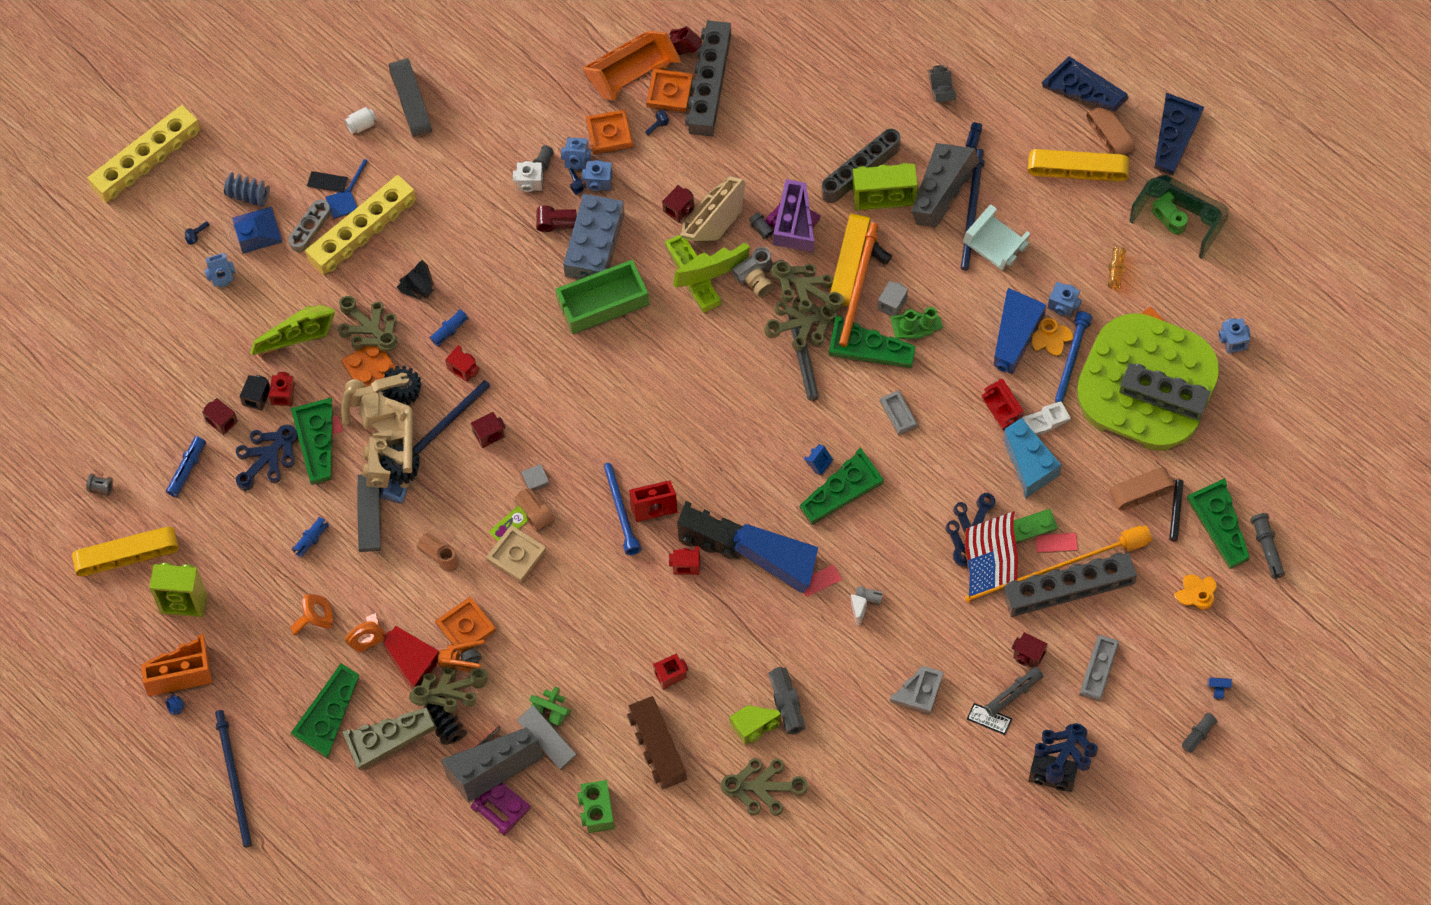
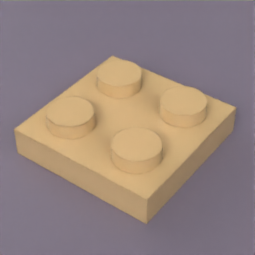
[486,525,546,583]

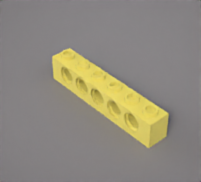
[87,105,200,203]
[305,175,416,275]

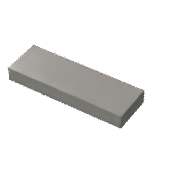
[1079,635,1119,702]
[517,705,578,769]

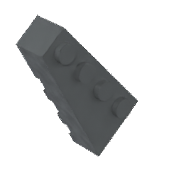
[912,143,979,227]
[441,727,543,802]

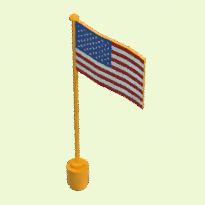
[965,511,1152,603]

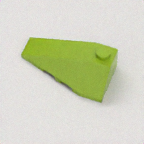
[250,305,335,355]

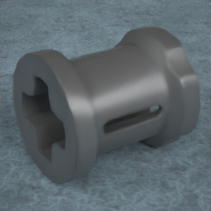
[86,474,113,496]

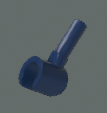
[645,110,669,135]
[569,168,584,195]
[185,221,209,245]

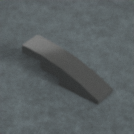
[357,474,381,552]

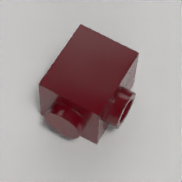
[662,185,695,223]
[1012,632,1048,668]

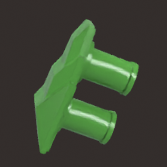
[890,307,943,339]

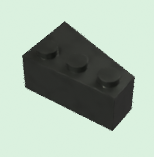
[677,501,743,559]

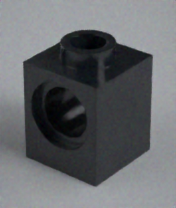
[240,375,270,411]

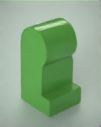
[1151,192,1188,234]

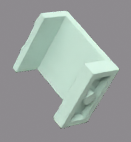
[963,204,1030,270]

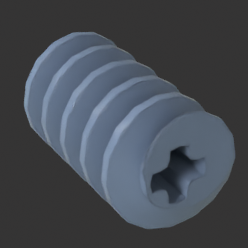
[224,172,270,207]

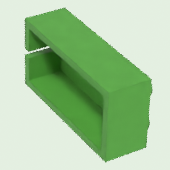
[555,259,649,334]

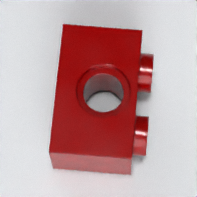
[629,480,678,522]

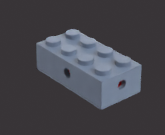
[563,194,625,279]

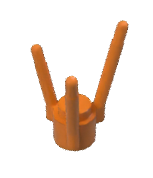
[438,640,485,672]

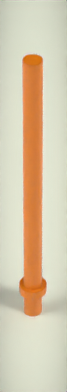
[839,222,879,347]

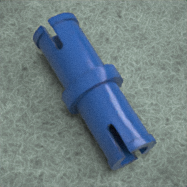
[429,309,469,347]
[292,517,329,558]

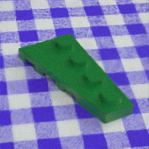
[829,315,915,368]
[291,397,333,485]
[1187,478,1249,569]

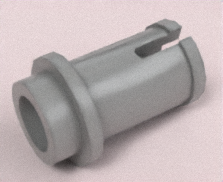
[856,586,883,605]

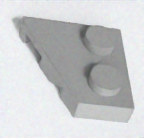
[890,666,944,714]

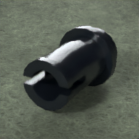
[871,242,893,266]

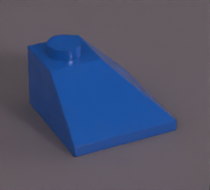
[232,206,282,254]

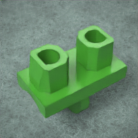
[529,687,572,726]

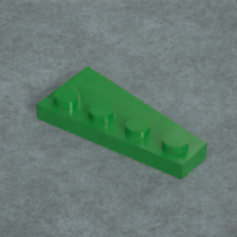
[800,447,884,525]
[291,663,359,759]

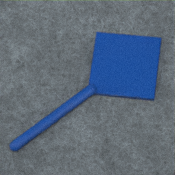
[325,159,367,219]

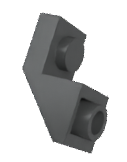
[928,65,956,102]

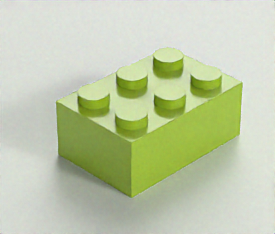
[853,163,917,211]
[149,563,207,617]

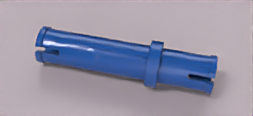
[165,436,206,497]

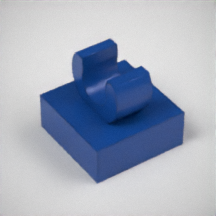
[804,444,834,475]
[1207,677,1232,699]

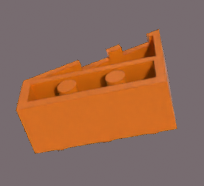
[141,633,213,697]

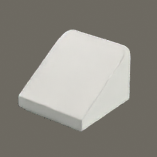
[851,594,867,626]

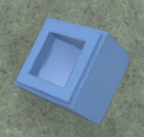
[380,479,408,504]

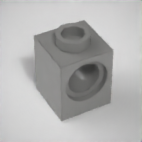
[878,281,908,316]

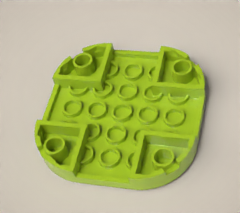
[1077,313,1219,451]

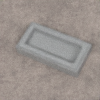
[880,390,918,436]

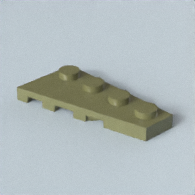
[343,708,437,771]

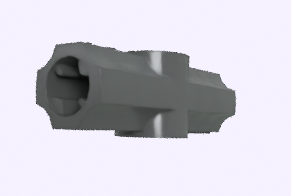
[768,667,805,735]

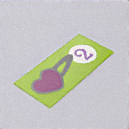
[488,506,528,541]

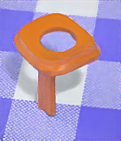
[290,594,333,635]
[345,613,386,653]

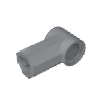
[731,247,772,284]

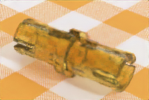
[1108,247,1126,289]

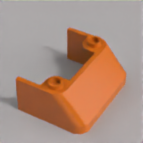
[583,31,681,100]

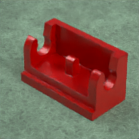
[981,378,1024,431]

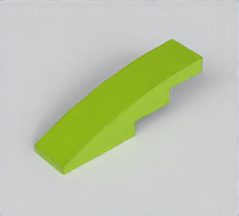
[664,235,722,313]
[673,242,750,288]

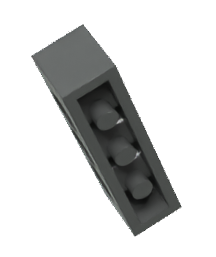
[1119,363,1210,421]

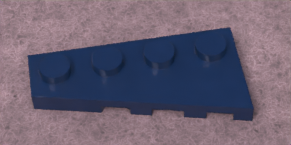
[1041,56,1129,112]
[1154,92,1204,175]

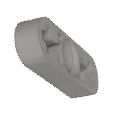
[289,200,331,252]

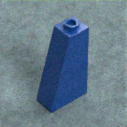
[994,288,1046,374]
[734,524,818,593]

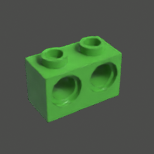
[577,780,614,833]

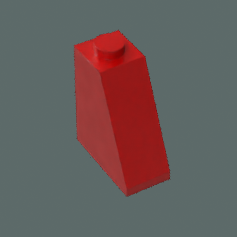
[383,626,439,689]

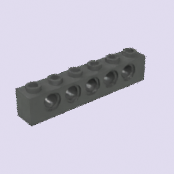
[685,20,731,137]
[1003,552,1137,617]

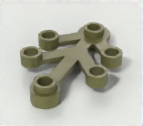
[771,261,843,313]
[338,296,398,351]
[764,296,837,351]
[409,667,488,713]
[721,758,808,816]

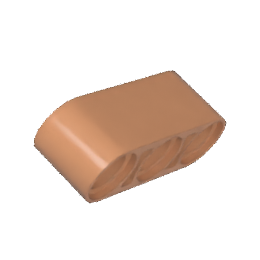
[1086,107,1135,156]
[1110,467,1175,511]

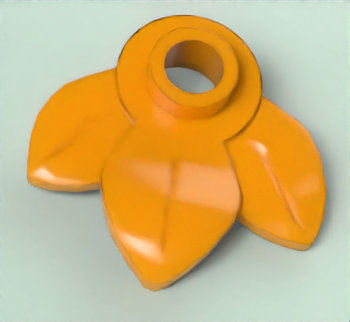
[1032,318,1073,356]
[1174,574,1217,610]

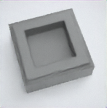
[521,464,549,491]

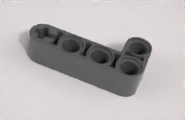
[389,58,432,137]

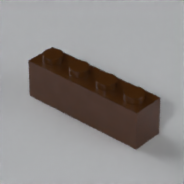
[627,696,687,790]

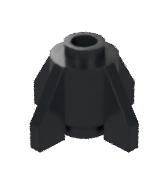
[397,260,434,299]

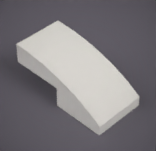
[1022,401,1071,436]

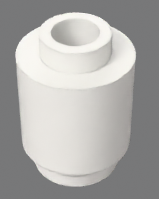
[344,107,376,134]

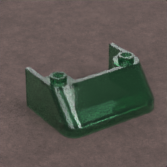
[1129,175,1229,259]

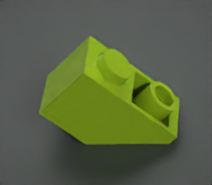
[729,705,781,745]

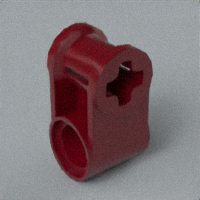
[669,26,702,55]

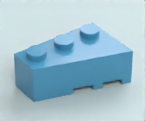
[1004,418,1061,498]

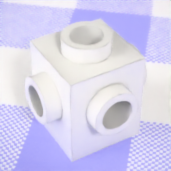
[513,161,543,192]

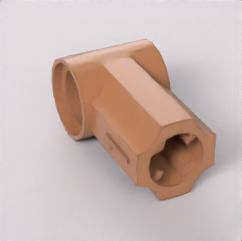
[515,488,555,532]
[417,532,458,571]

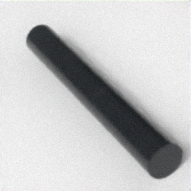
[1169,479,1184,541]

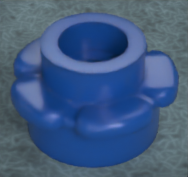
[165,694,184,715]

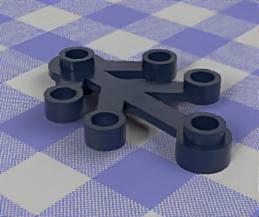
[236,425,298,491]
[945,493,995,567]
[1034,723,1098,783]

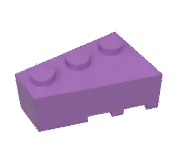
[773,179,814,252]

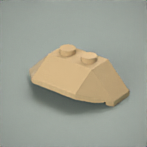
[680,176,745,241]

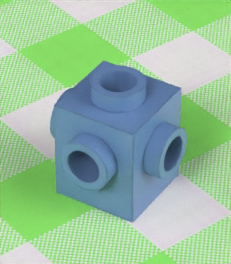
[561,137,591,170]
[582,160,613,191]
[205,252,236,287]
[1048,282,1082,317]
[1218,318,1251,354]

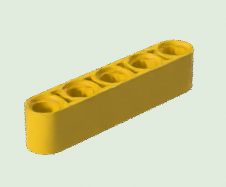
[1028,149,1129,182]
[830,213,871,307]
[72,527,179,576]

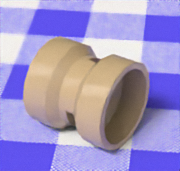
[745,268,774,298]

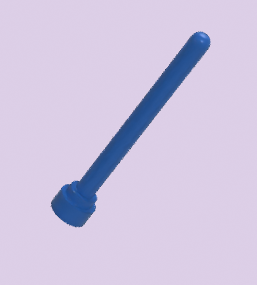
[1055,311,1093,403]
[604,463,642,555]

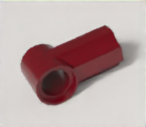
[536,205,577,232]

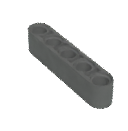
[822,128,901,203]

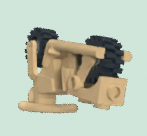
[341,366,421,488]

